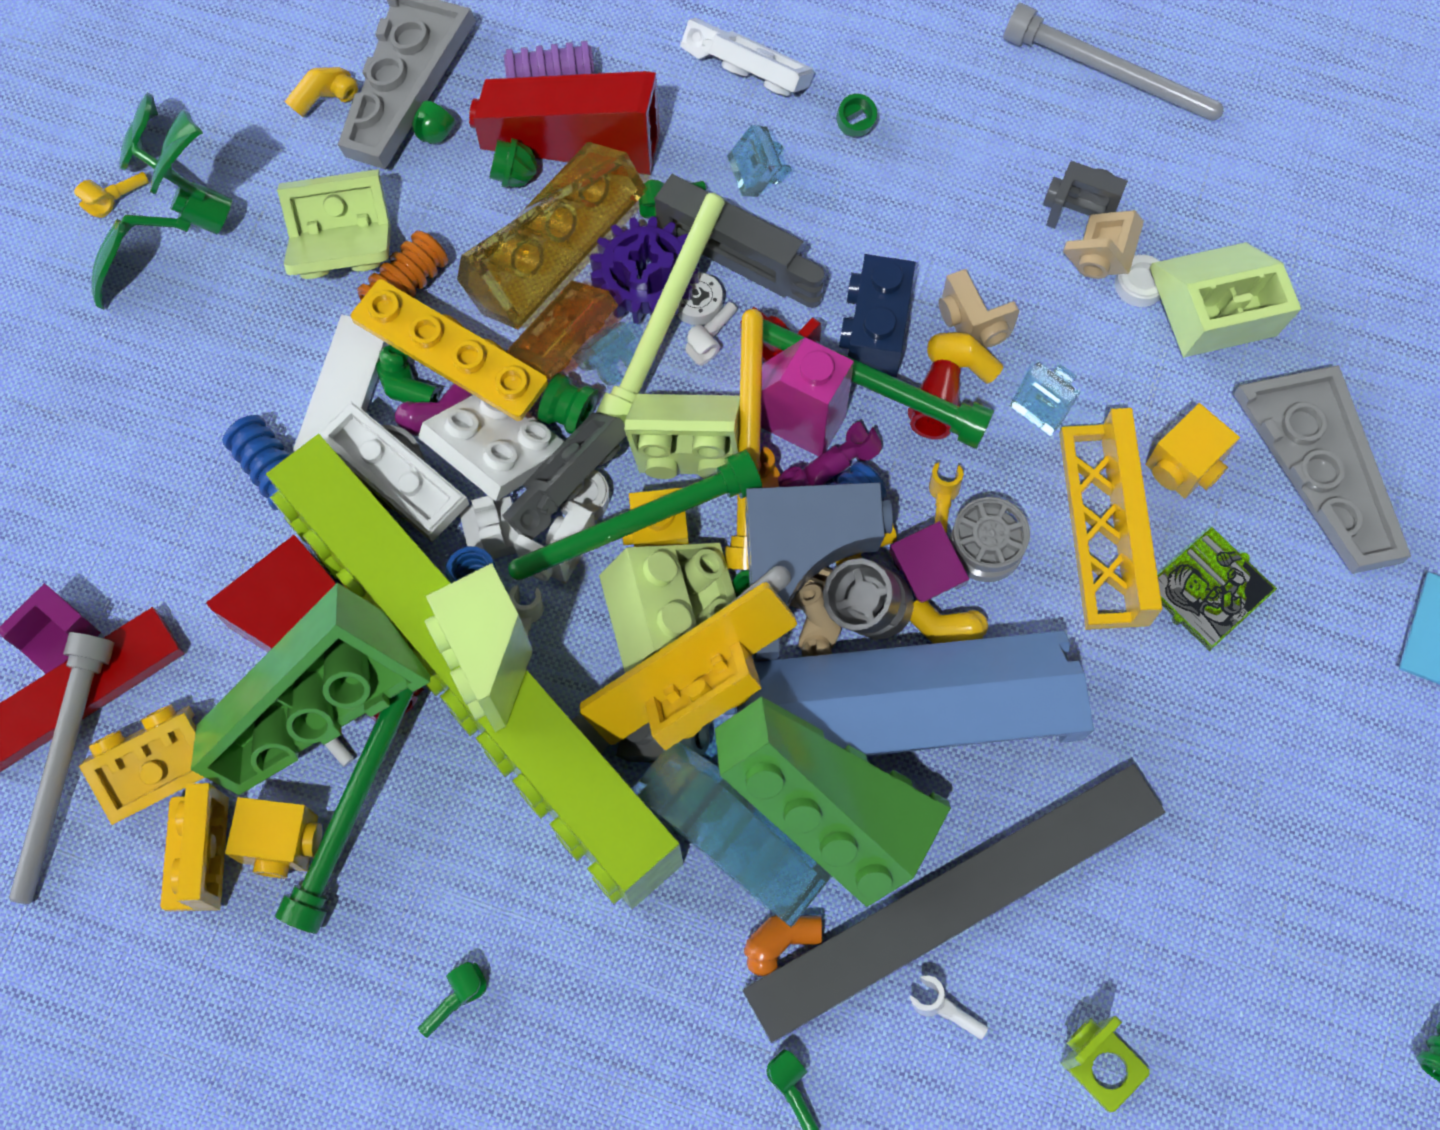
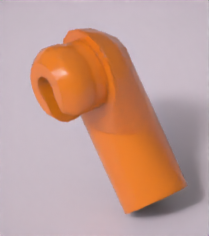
[744,915,822,976]

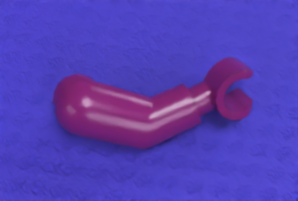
[778,421,882,487]

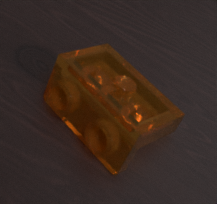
[506,280,618,379]

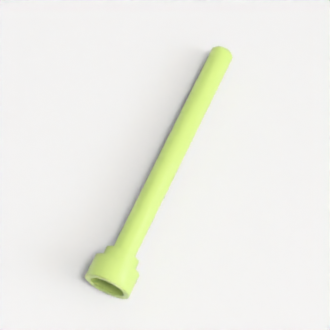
[596,193,725,424]

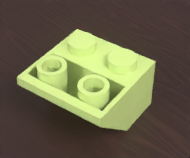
[1149,242,1301,358]
[624,394,740,479]
[599,543,736,673]
[424,563,533,732]

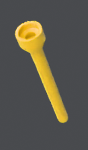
[725,309,763,570]

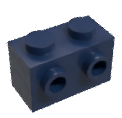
[839,254,916,378]

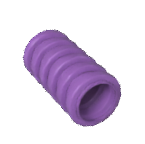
[504,40,594,78]

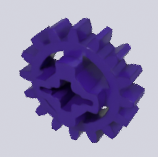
[590,216,699,324]

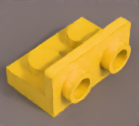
[79,704,205,825]
[160,783,229,912]

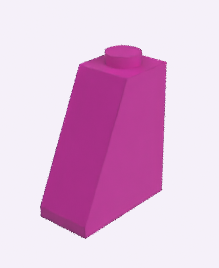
[739,337,854,457]

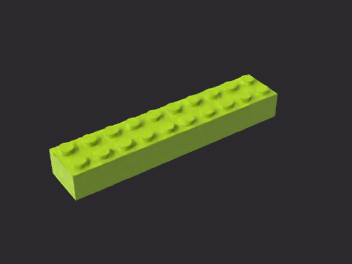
[266,433,684,909]

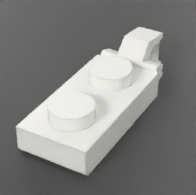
[680,18,815,96]

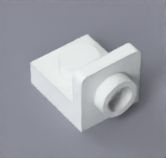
[514,503,595,584]

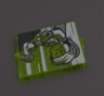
[1158,527,1277,652]

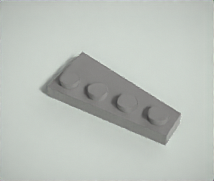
[338,0,476,169]
[1233,365,1411,574]

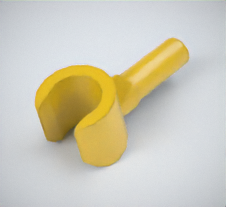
[74,172,149,218]
[929,463,964,533]

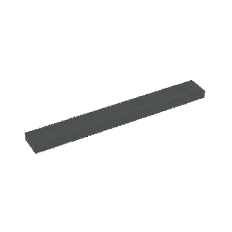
[742,764,1165,1044]

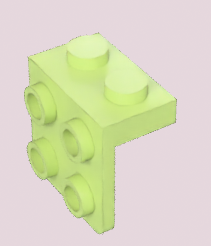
[277,169,391,279]

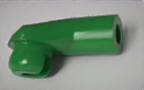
[376,345,439,403]

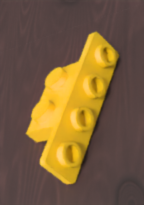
[350,279,548,421]
[579,582,797,751]

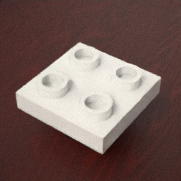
[418,395,564,501]

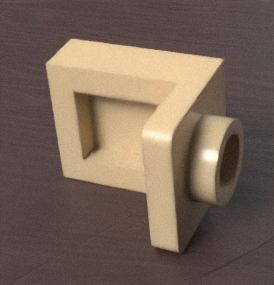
[1063,210,1144,279]
[939,269,1019,347]

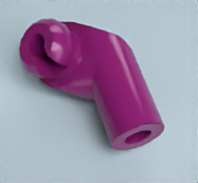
[395,383,472,436]

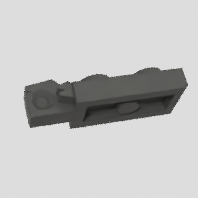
[502,413,626,540]

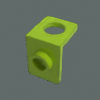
[1060,1015,1150,1112]

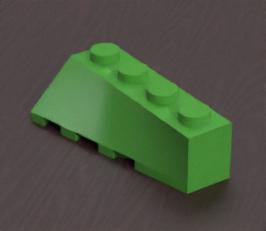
[191,583,430,795]
[715,696,951,907]

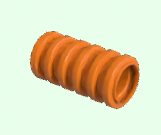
[357,230,448,300]

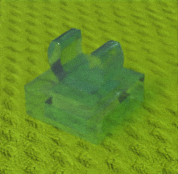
[727,125,792,197]
[571,321,636,386]
[1009,361,1081,436]

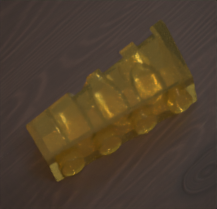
[457,142,647,330]

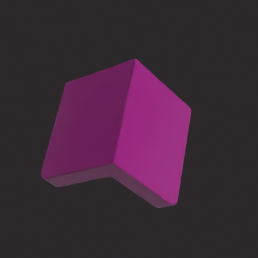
[889,521,970,603]
[0,583,101,674]

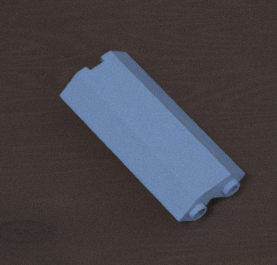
[724,630,1094,756]

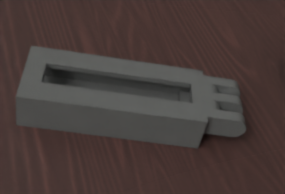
[655,174,824,308]

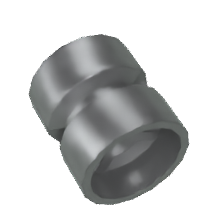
[823,558,914,640]

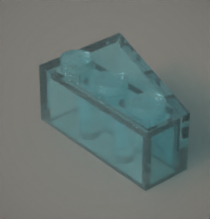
[632,742,832,928]

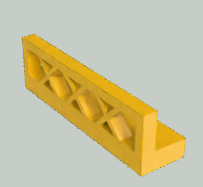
[1059,408,1163,630]

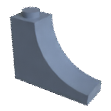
[745,483,893,662]

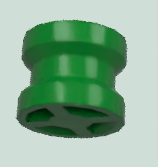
[537,373,598,434]

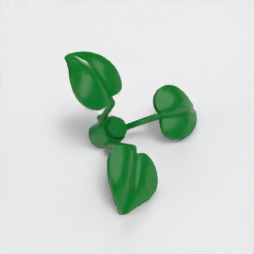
[92,92,232,310]

